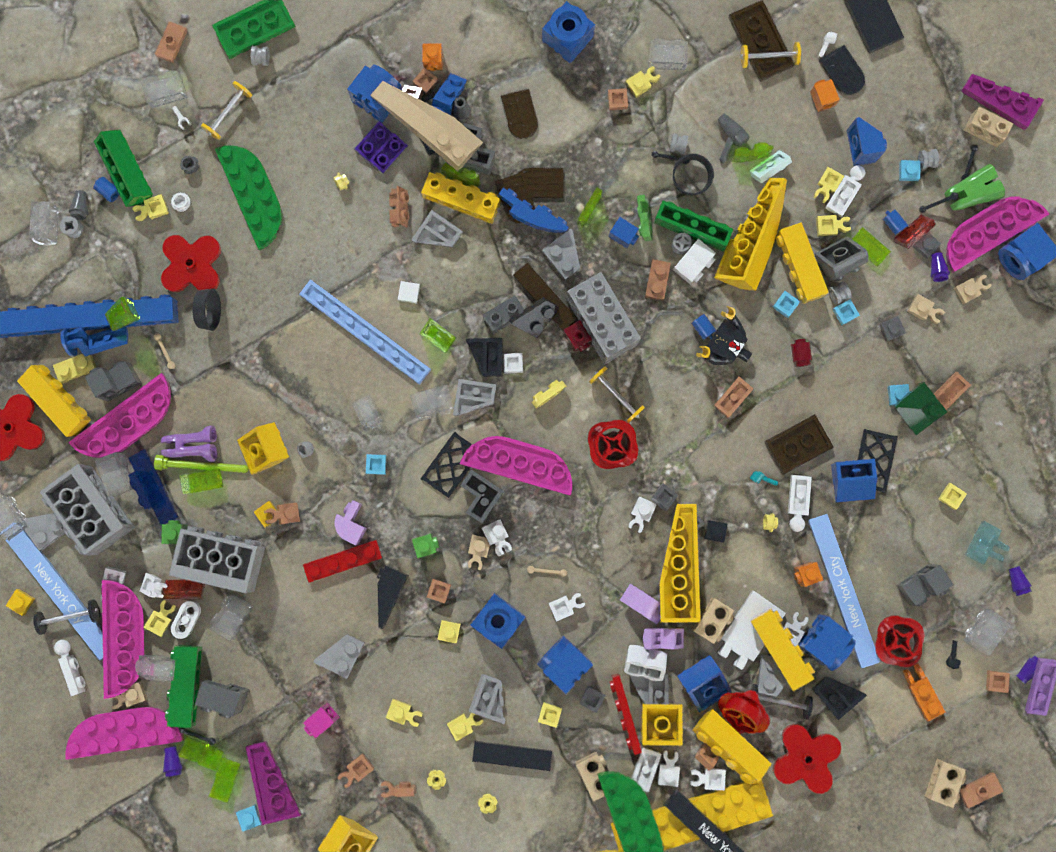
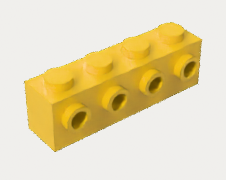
[421,172,500,224]
[776,222,829,304]
[17,365,91,437]
[751,608,815,691]
[692,709,771,785]

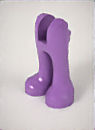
[161,425,217,462]

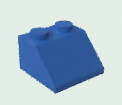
[846,117,887,166]
[677,655,732,713]

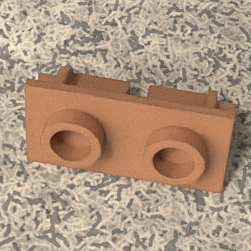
[389,186,409,227]

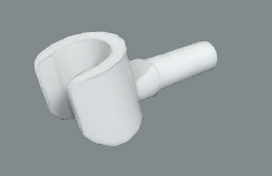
[818,32,837,58]
[172,106,191,130]

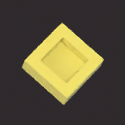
[938,483,967,510]
[438,620,461,644]
[538,702,562,728]

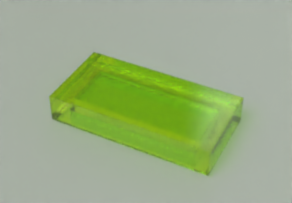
[577,187,603,227]
[852,227,891,267]

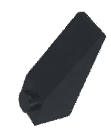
[377,566,409,629]

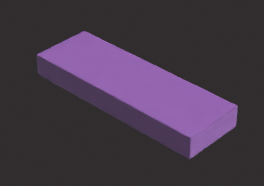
[1025,658,1056,716]

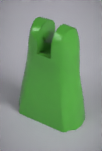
[944,164,1005,211]

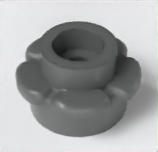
[180,156,199,174]

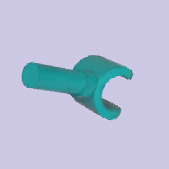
[750,471,778,486]

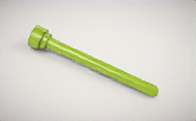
[154,455,249,473]

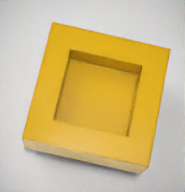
[254,501,277,528]
[6,589,35,616]

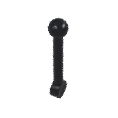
[961,144,978,180]
[651,151,690,165]
[919,192,959,213]
[179,727,216,745]

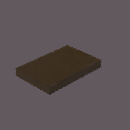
[764,414,834,475]

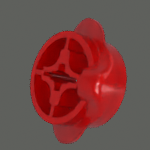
[588,420,638,469]
[875,615,925,667]
[718,690,770,734]

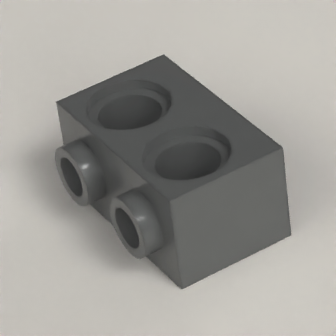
[483,295,524,335]

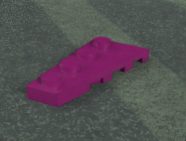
[961,74,1044,131]
[246,741,302,825]

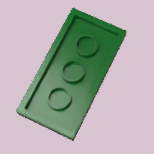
[212,0,296,60]

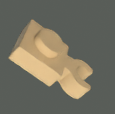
[954,275,992,304]
[907,294,945,324]
[468,535,490,570]
[109,681,148,709]

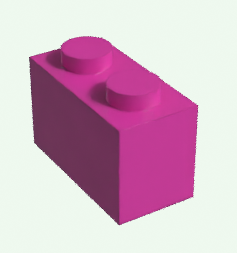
[303,703,340,738]

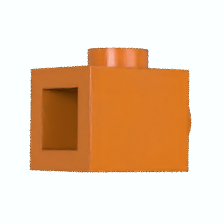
[422,43,443,71]
[810,79,840,112]
[794,562,823,587]

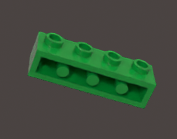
[94,130,153,207]
[654,200,734,252]
[165,645,203,728]

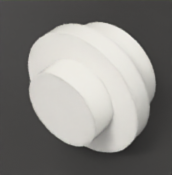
[171,193,191,212]

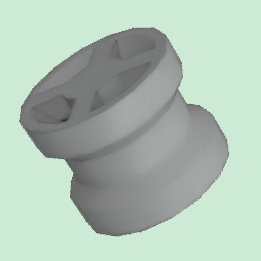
[251,46,270,66]
[670,133,688,154]
[918,149,939,169]
[60,216,84,238]
[671,233,692,255]
[828,281,852,305]

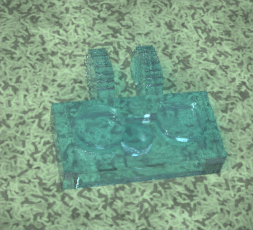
[965,521,1010,564]

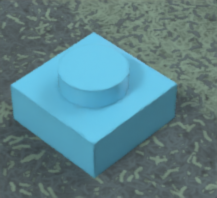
[899,160,920,181]
[773,291,800,318]
[832,299,860,326]
[888,384,909,405]
[366,454,387,475]
[236,804,261,832]

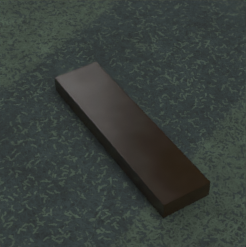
[513,262,577,331]

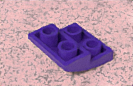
[354,121,408,173]

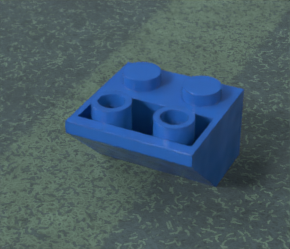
[831,459,877,503]

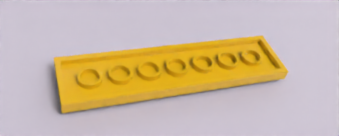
[611,779,773,852]

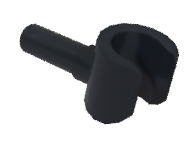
[946,640,961,669]

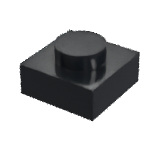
[704,520,727,543]

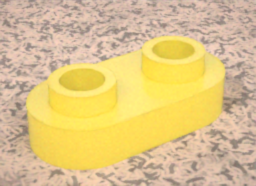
[531,380,567,409]

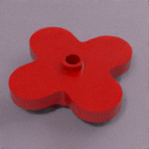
[161,235,221,293]
[0,394,45,462]
[773,724,841,794]

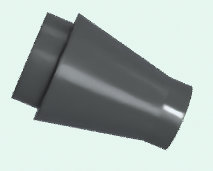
[452,97,471,119]
[69,190,88,220]

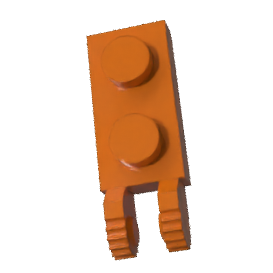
[903,663,946,721]

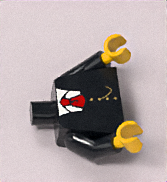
[696,306,752,365]

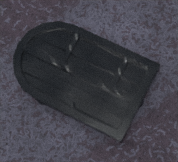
[819,45,865,95]

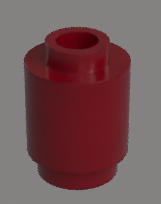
[791,339,812,367]

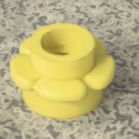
[333,172,350,191]
[763,513,778,532]
[427,770,446,790]
[478,794,498,814]

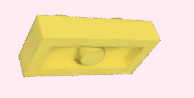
[53,353,97,383]

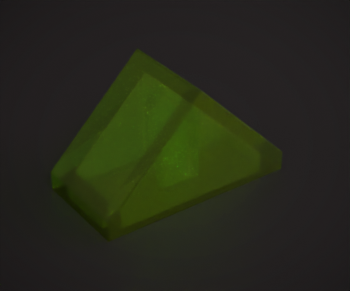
[105,296,140,331]
[419,318,456,353]

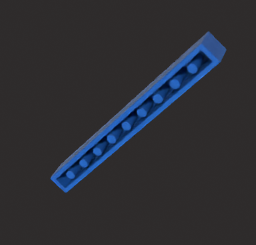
[0,295,179,338]

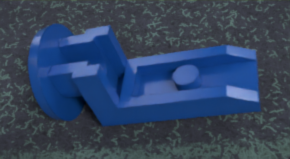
[432,73,467,115]
[60,327,128,357]

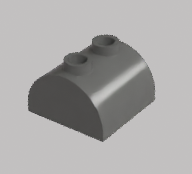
[814,236,868,281]

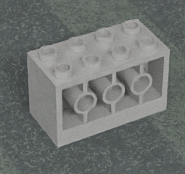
[566,272,641,365]
[40,464,135,555]
[169,526,265,593]

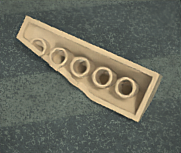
[371,81,483,171]

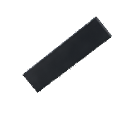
[472,741,552,771]

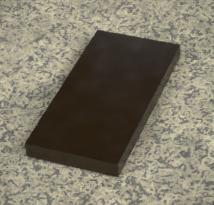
[729,0,795,82]

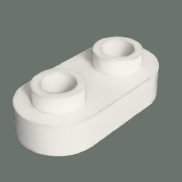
[171,601,201,639]

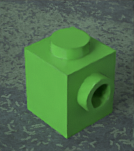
[161,520,188,544]
[412,534,440,558]

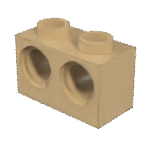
[964,106,1013,147]
[692,597,734,644]
[575,752,607,802]
[925,759,966,808]

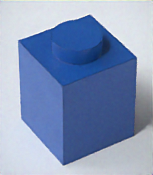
[609,217,639,249]

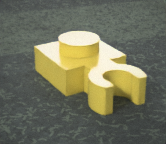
[625,66,660,98]
[814,167,844,203]
[132,194,169,221]
[816,215,851,237]
[143,600,176,637]
[386,699,423,727]
[447,713,484,741]

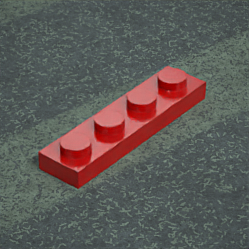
[303,540,383,583]
[609,673,642,755]

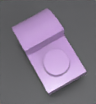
[335,500,367,546]
[620,584,660,624]
[643,628,684,649]

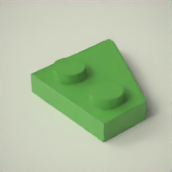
[637,195,653,241]

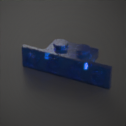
[128,449,179,526]

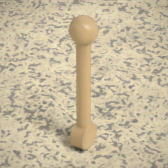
[154,333,176,369]
[527,566,567,577]

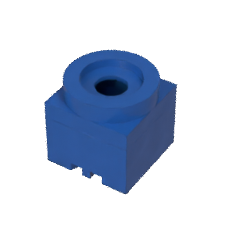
[542,1,595,63]
[347,64,402,123]
[998,223,1056,280]
[470,593,526,649]
[798,614,856,671]
[537,636,593,694]

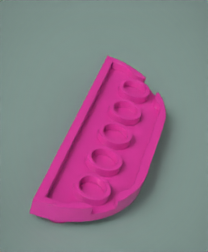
[946,196,1049,273]
[68,373,171,458]
[460,436,572,496]
[102,580,144,699]
[65,707,184,760]

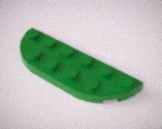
[214,145,282,251]
[597,771,663,852]

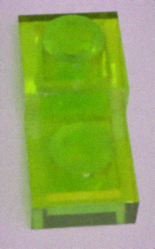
[732,142,774,162]
[441,162,481,187]
[179,468,224,494]
[179,736,224,771]
[208,757,241,803]

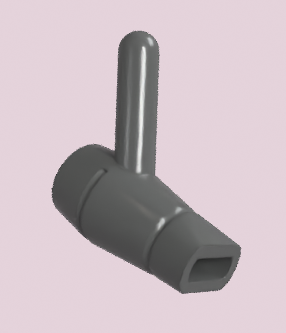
[718,113,750,163]

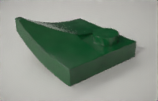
[894,381,947,435]

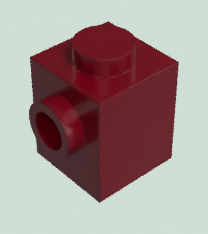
[563,320,592,352]

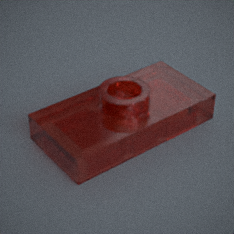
[894,214,936,249]
[162,580,205,599]

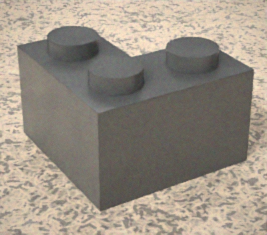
[462,123,495,176]
[85,361,142,402]
[460,470,504,524]
[896,564,954,606]
[195,680,249,718]

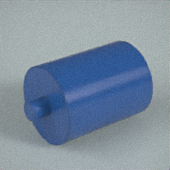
[93,177,120,202]
[882,209,908,236]
[691,314,717,340]

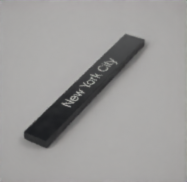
[664,789,745,852]

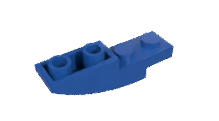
[498,188,569,233]

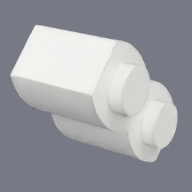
[673,239,716,284]
[624,645,667,681]

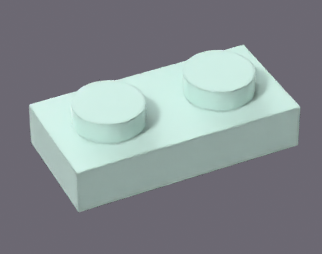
[750,150,792,183]

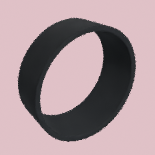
[673,153,714,196]
[192,289,221,331]

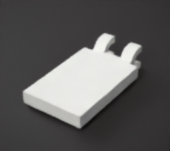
[717,591,786,670]

